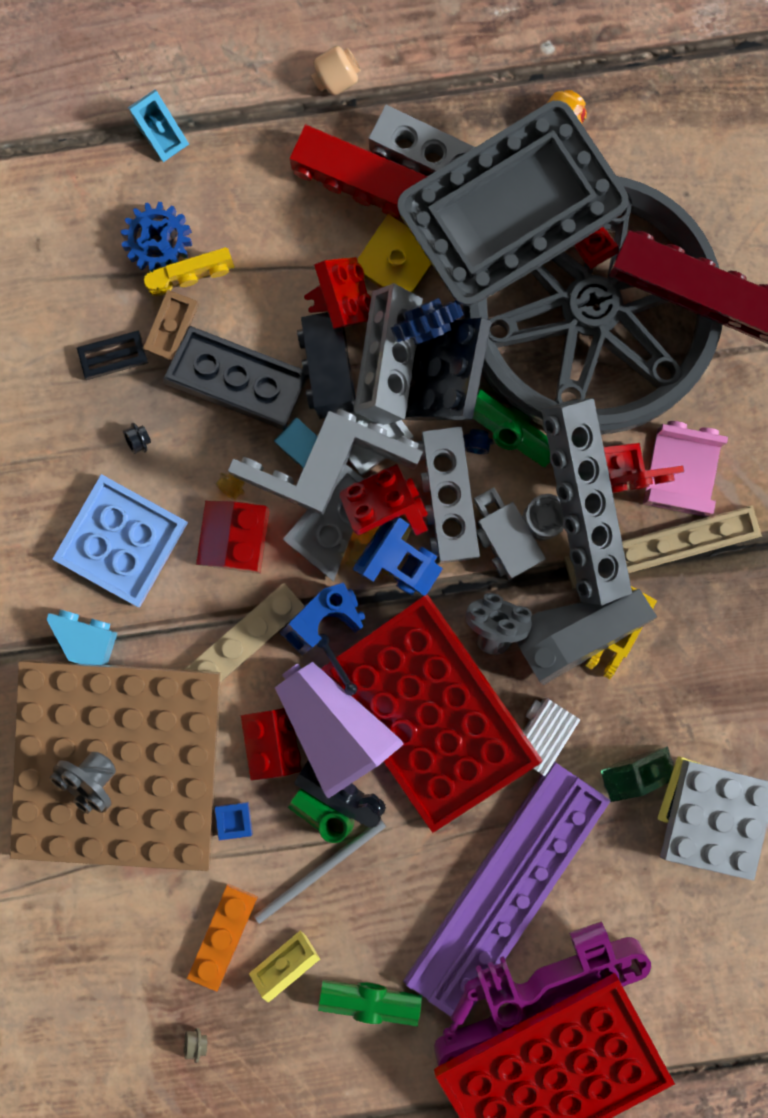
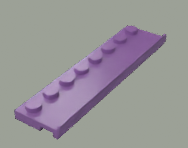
[403,762,611,1016]

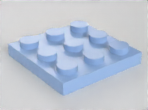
[52,474,188,608]

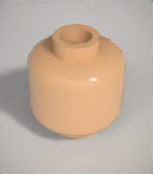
[311,46,361,96]

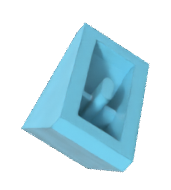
[128,89,189,162]

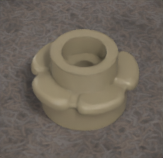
[184,1028,207,1063]

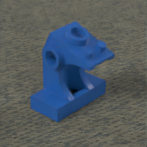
[352,517,443,596]
[280,582,365,656]

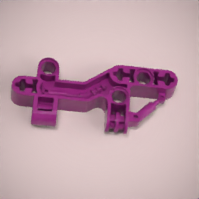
[434,921,651,1066]

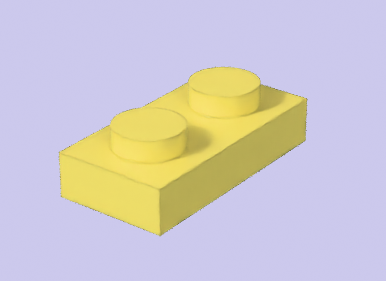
[249,931,320,1003]

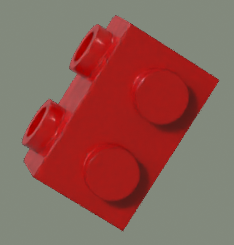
[240,708,301,781]

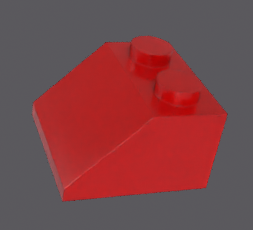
[196,501,270,574]

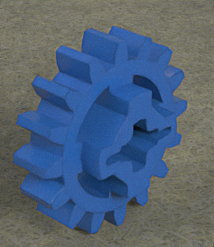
[121,202,192,272]

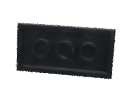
[163,325,307,430]

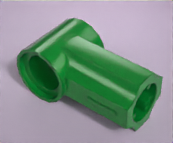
[288,789,354,843]

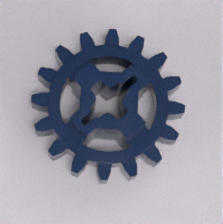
[390,298,464,345]

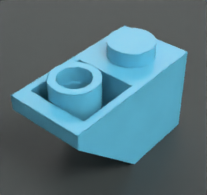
[46,609,118,665]

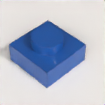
[215,802,253,841]

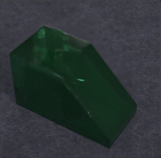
[600,746,674,802]

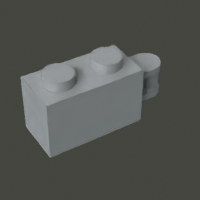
[473,487,546,580]

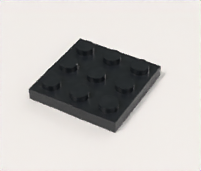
[404,317,492,421]

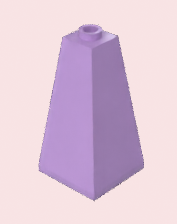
[275,662,404,798]

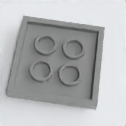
[660,760,768,881]

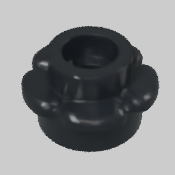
[123,423,151,454]

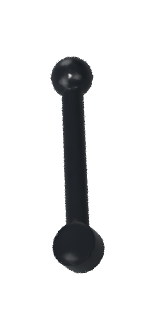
[316,634,357,696]

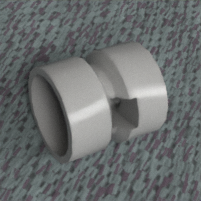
[522,494,564,541]

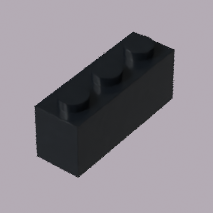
[297,312,356,419]

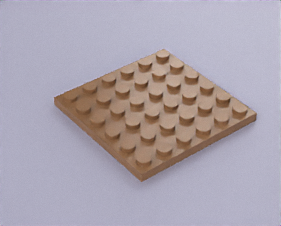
[10,660,221,871]

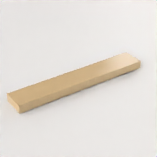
[564,505,762,589]

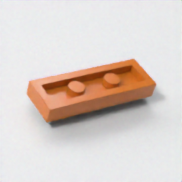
[187,884,258,992]

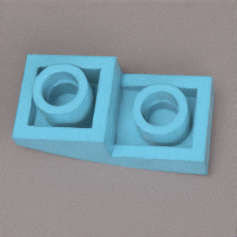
[274,418,347,469]

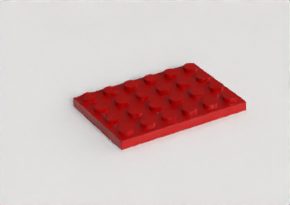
[321,594,543,833]
[434,973,675,1118]

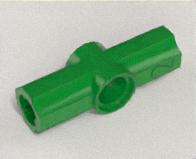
[473,389,550,468]
[318,980,422,1027]

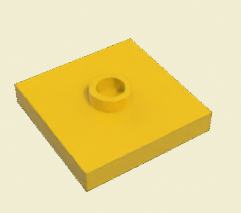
[357,214,432,293]

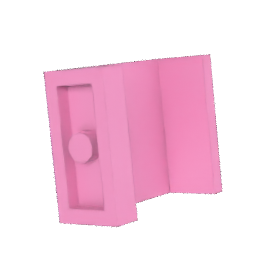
[643,421,728,517]

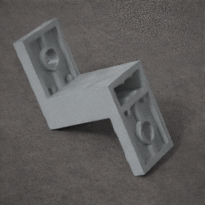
[228,409,423,516]

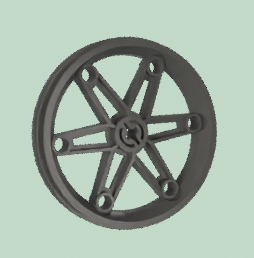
[463,176,723,435]

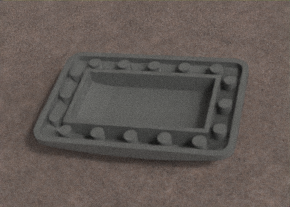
[398,101,628,306]

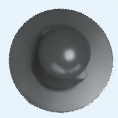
[465,593,532,655]
[50,751,116,814]

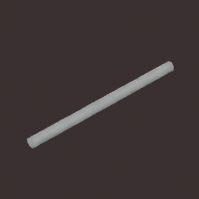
[254,820,386,924]

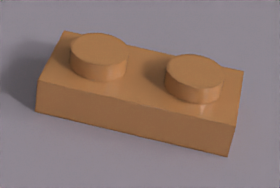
[143,289,199,362]

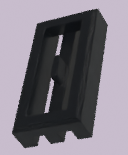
[77,330,149,380]

